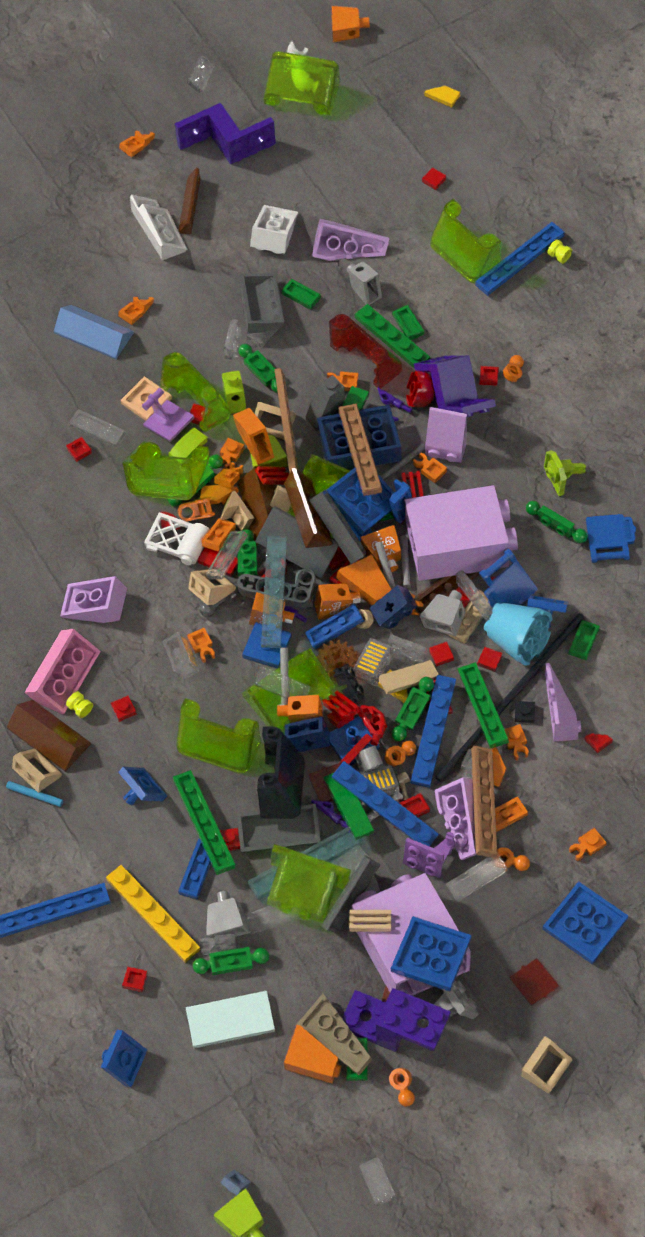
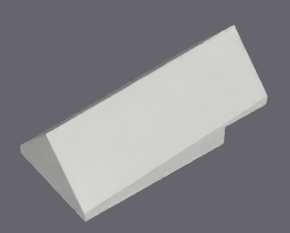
[130,195,188,260]

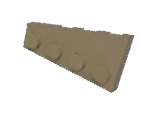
[296,994,372,1075]

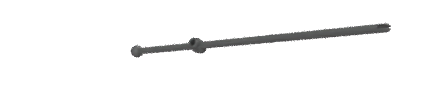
[199,443,425,617]

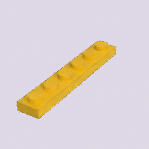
[106,865,201,963]

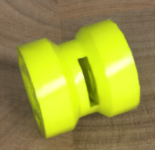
[547,239,572,264]
[66,691,93,718]

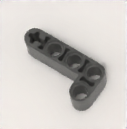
[237,569,316,609]

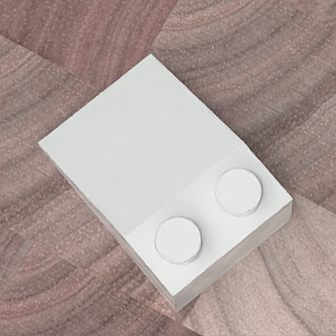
[250,205,298,254]

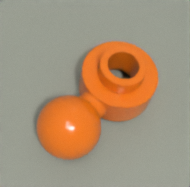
[503,355,524,382]
[384,741,417,767]
[493,847,530,871]
[389,1068,415,1107]

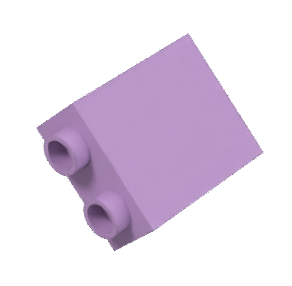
[405,485,518,581]
[352,873,470,996]

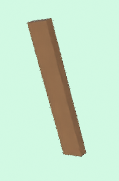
[274,368,298,472]
[339,404,382,496]
[471,745,497,858]

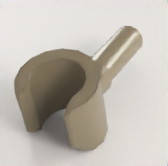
[397,772,410,801]

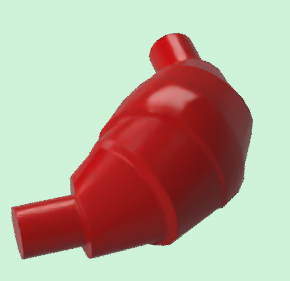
[352,705,387,746]

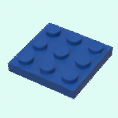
[326,468,394,535]
[542,881,629,964]
[391,916,472,992]

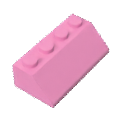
[24,629,101,714]

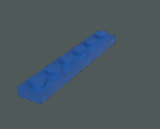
[475,222,565,296]
[411,675,456,788]
[331,761,439,847]
[0,883,110,938]

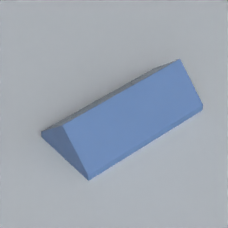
[54,305,134,359]

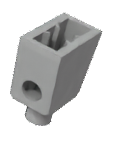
[347,262,382,305]
[420,590,465,636]
[206,891,250,943]

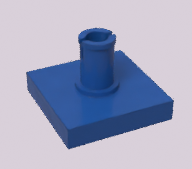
[527,595,569,628]
[242,622,292,669]
[330,716,380,766]
[118,767,167,805]
[101,1030,147,1087]

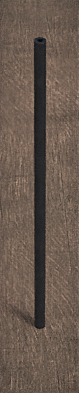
[436,613,584,782]

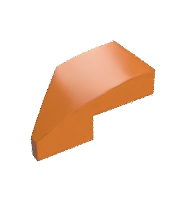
[119,131,155,158]
[118,297,154,325]
[200,485,239,506]
[492,747,506,787]

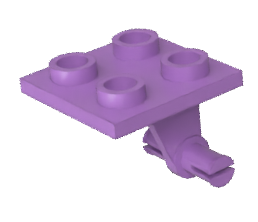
[142,388,195,442]
[403,832,455,878]

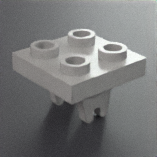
[434,981,479,1019]

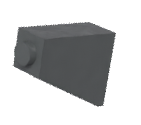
[305,375,345,430]

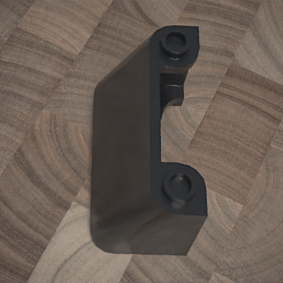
[257,726,305,819]

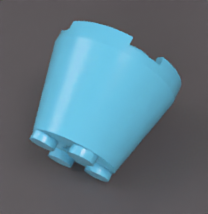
[484,603,553,665]

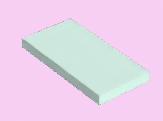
[186,991,275,1048]

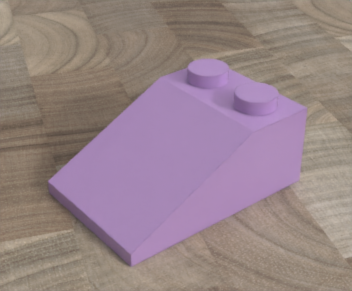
[425,407,467,463]
[60,576,127,623]

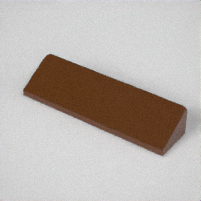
[178,168,201,234]
[414,571,480,613]

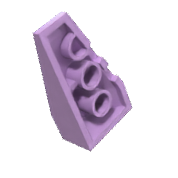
[312,219,389,261]
[545,663,581,742]
[435,777,476,860]

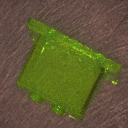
[267,844,352,923]

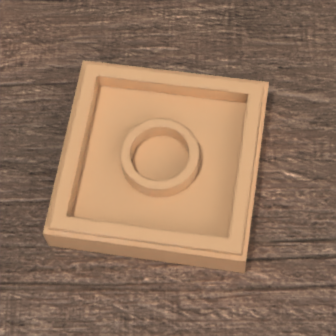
[120,376,172,421]

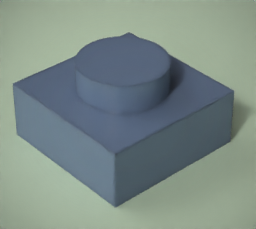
[221,1169,251,1195]

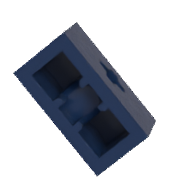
[370,585,417,629]
[285,716,330,752]

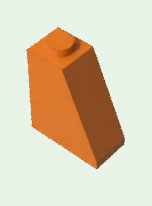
[233,408,275,465]
[337,555,392,605]
[284,1025,341,1084]

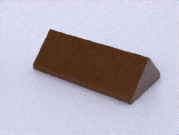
[238,467,277,545]
[284,468,333,548]
[7,700,91,772]

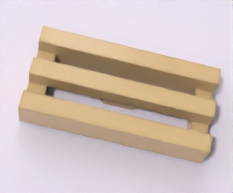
[349,910,391,932]

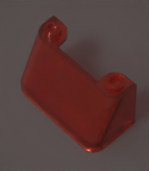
[329,314,402,389]

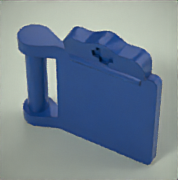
[586,514,636,563]
[479,549,537,608]

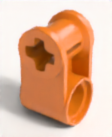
[178,497,215,521]

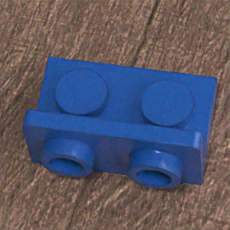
[389,479,413,524]

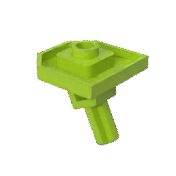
[544,450,586,496]

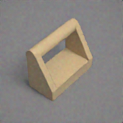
[255,402,296,440]
[188,569,236,605]
[12,749,62,793]
[521,1037,572,1093]

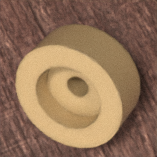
[356,609,374,629]

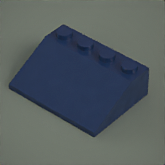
[317,405,402,474]

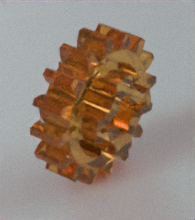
[316,640,358,681]

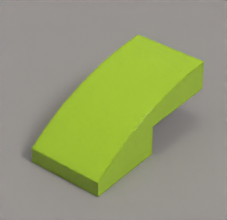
[169,428,208,465]

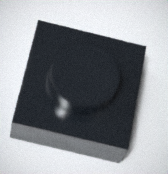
[515,701,535,723]

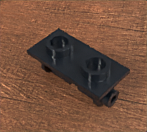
[333,663,365,703]

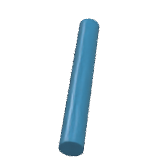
[6,781,63,807]

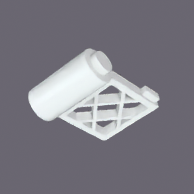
[144,512,210,565]

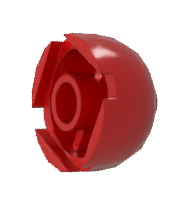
[406,370,436,407]

